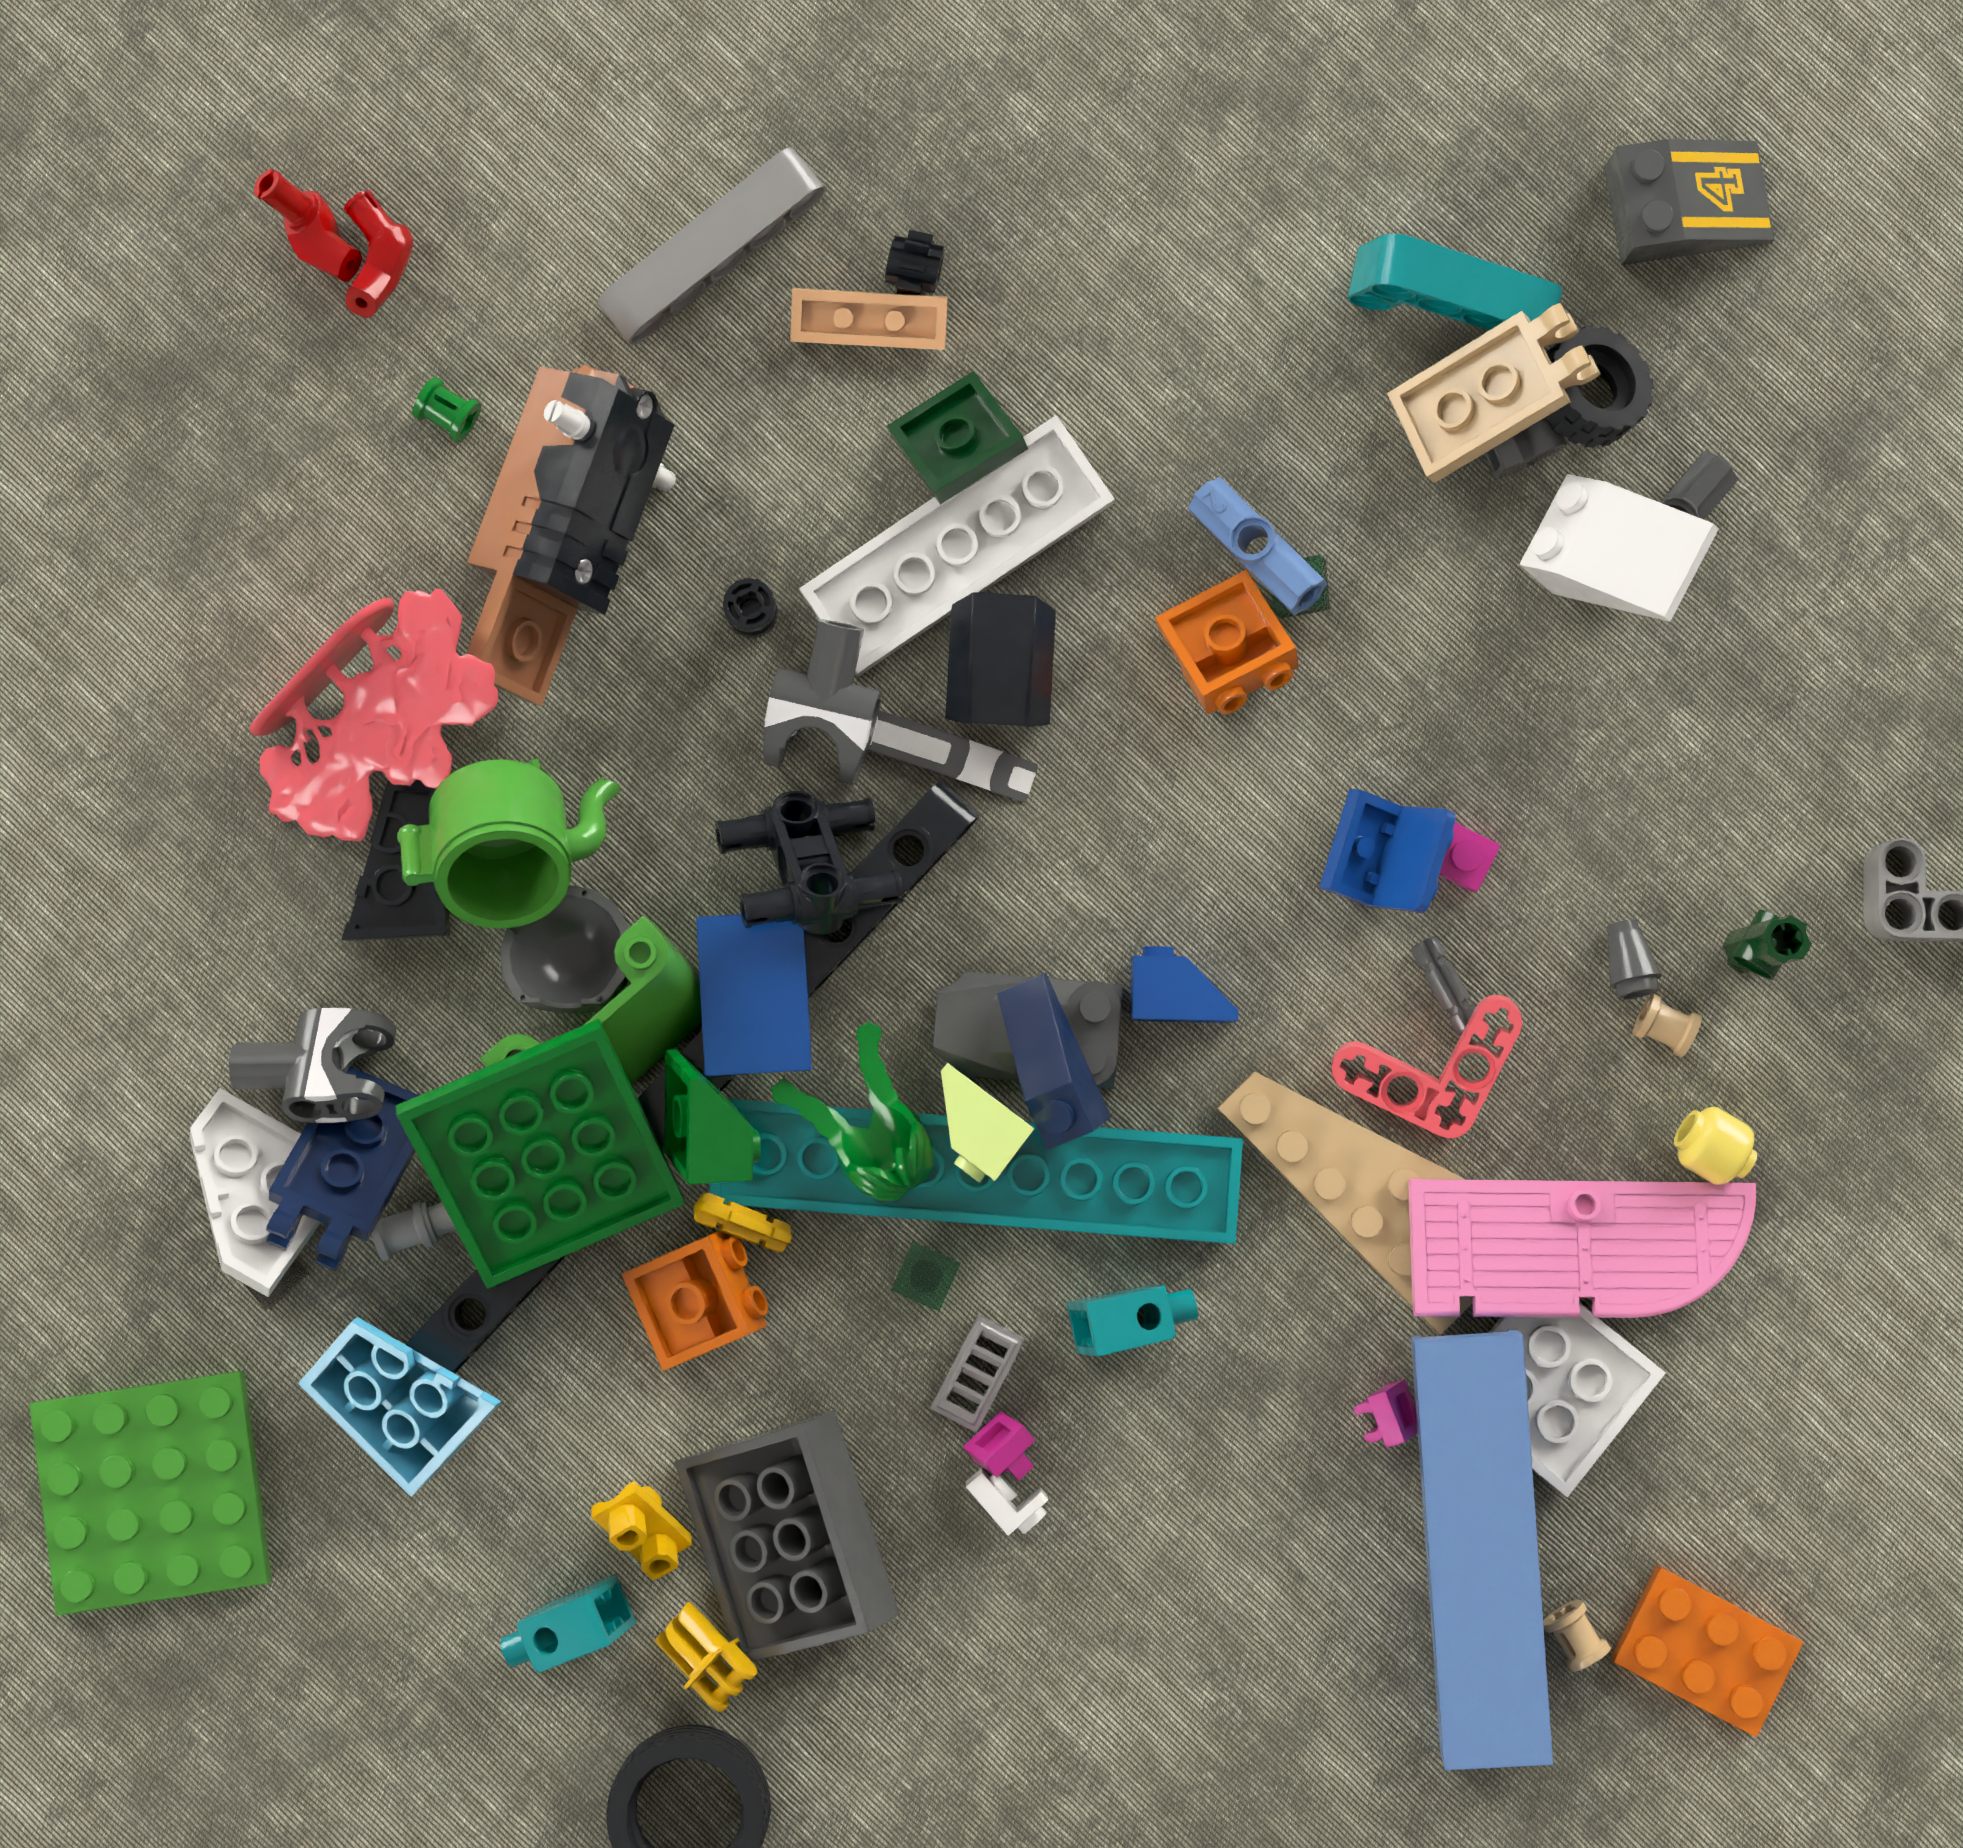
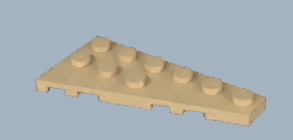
[1216,1072,1473,1335]

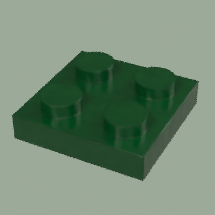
[887,371,1028,505]

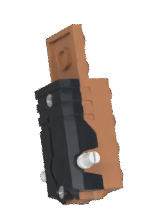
[466,365,676,706]

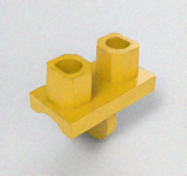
[591,1481,692,1580]

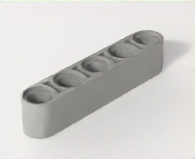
[597,147,826,345]

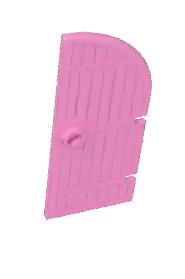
[1408,1179,1756,1318]

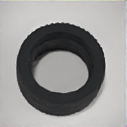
[606,1724,771,1848]

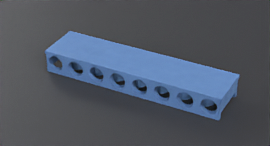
[1411,1329,1553,1770]

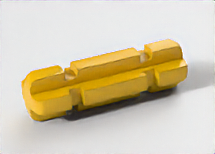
[693,1192,792,1253]

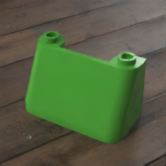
[480,915,702,1085]

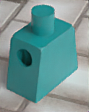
[1066,1285,1198,1357]
[500,1574,637,1673]

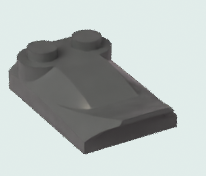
[932,972,1122,1089]

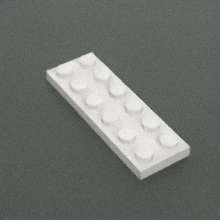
[799,415,1115,677]

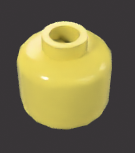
[1674,1107,1757,1185]

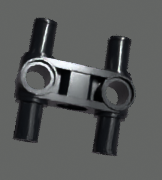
[715,791,903,934]

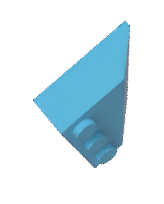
[298,1317,501,1497]

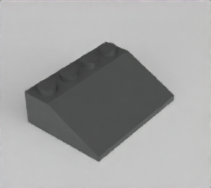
[674,1410,900,1662]

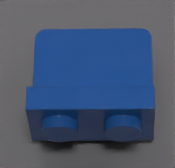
[1319,789,1456,913]

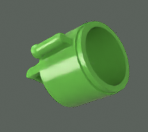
[397,758,620,928]

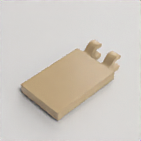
[1387,303,1601,483]

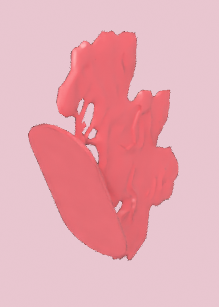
[249,588,498,842]

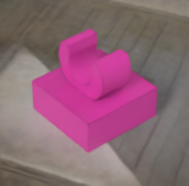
[1354,1379,1417,1448]
[963,1411,1035,1482]

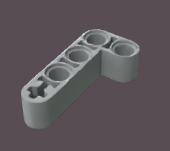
[1863,838,1963,942]

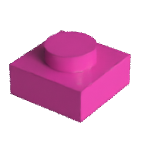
[1439,822,1501,893]

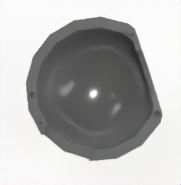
[500,886,629,1014]

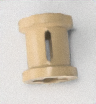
[1632,993,1702,1058]
[1543,1600,1611,1672]

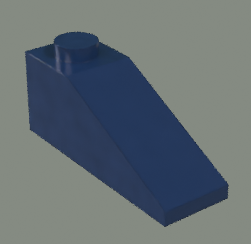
[997,972,1111,1150]

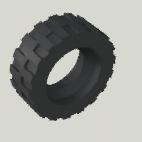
[1544,325,1654,448]

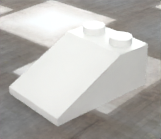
[1519,474,1719,622]

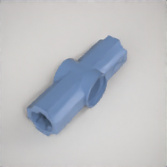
[1188,476,1327,615]

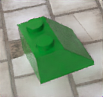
[664,1049,761,1185]

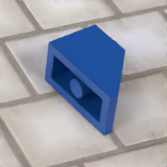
[1130,946,1238,1023]

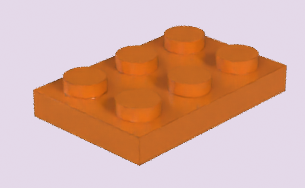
[1610,1565,1804,1737]

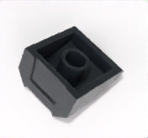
[945,592,1056,727]

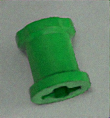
[412,376,481,443]

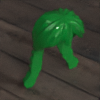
[771,1021,934,1201]

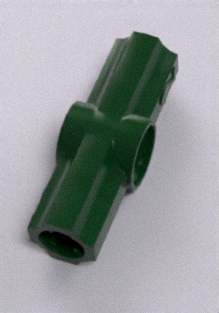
[1722,910,1812,980]

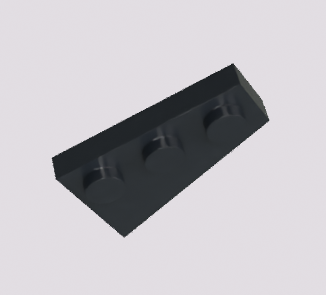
[342,780,450,941]

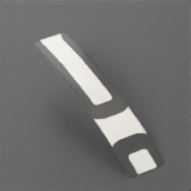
[869,710,1038,802]

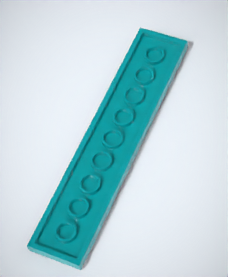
[710,1099,1243,1244]

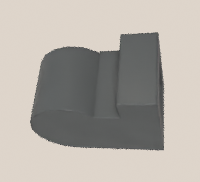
[1484,418,1567,480]

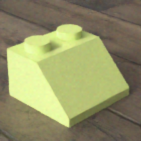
[941,1063,1034,1183]

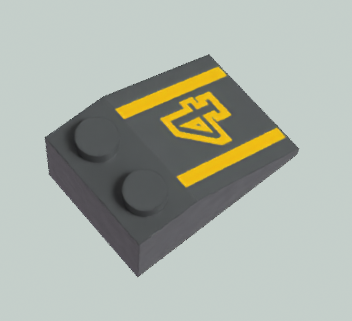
[1604,139,1774,265]

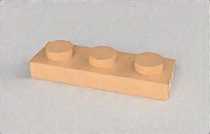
[790,288,948,350]

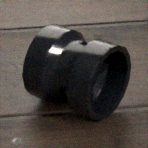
[723,578,778,638]

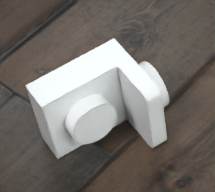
[966,1468,1048,1536]

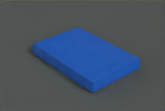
[696,914,812,1077]

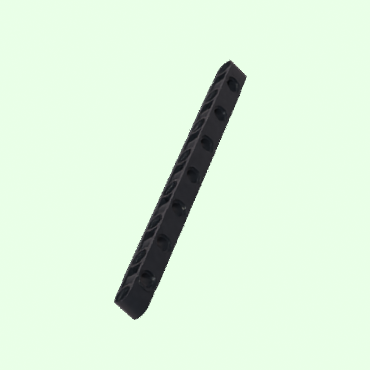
[405,780,980,1374]

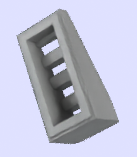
[930,1314,1025,1433]

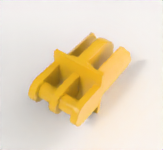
[654,1602,757,1712]

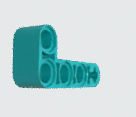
[1347,234,1563,331]

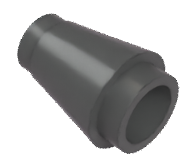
[1606,919,1662,1000]

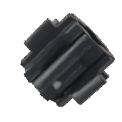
[885,229,945,295]

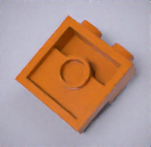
[1155,570,1299,715]
[621,1231,768,1371]

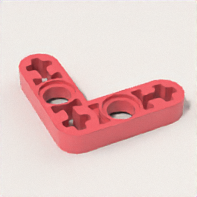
[1331,995,1522,1139]

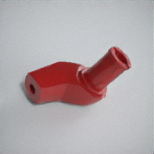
[254,169,362,282]
[344,190,413,318]

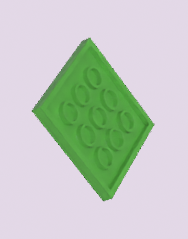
[29,1370,272,1616]

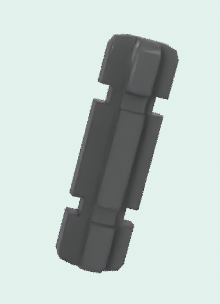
[1412,936,1476,1035]

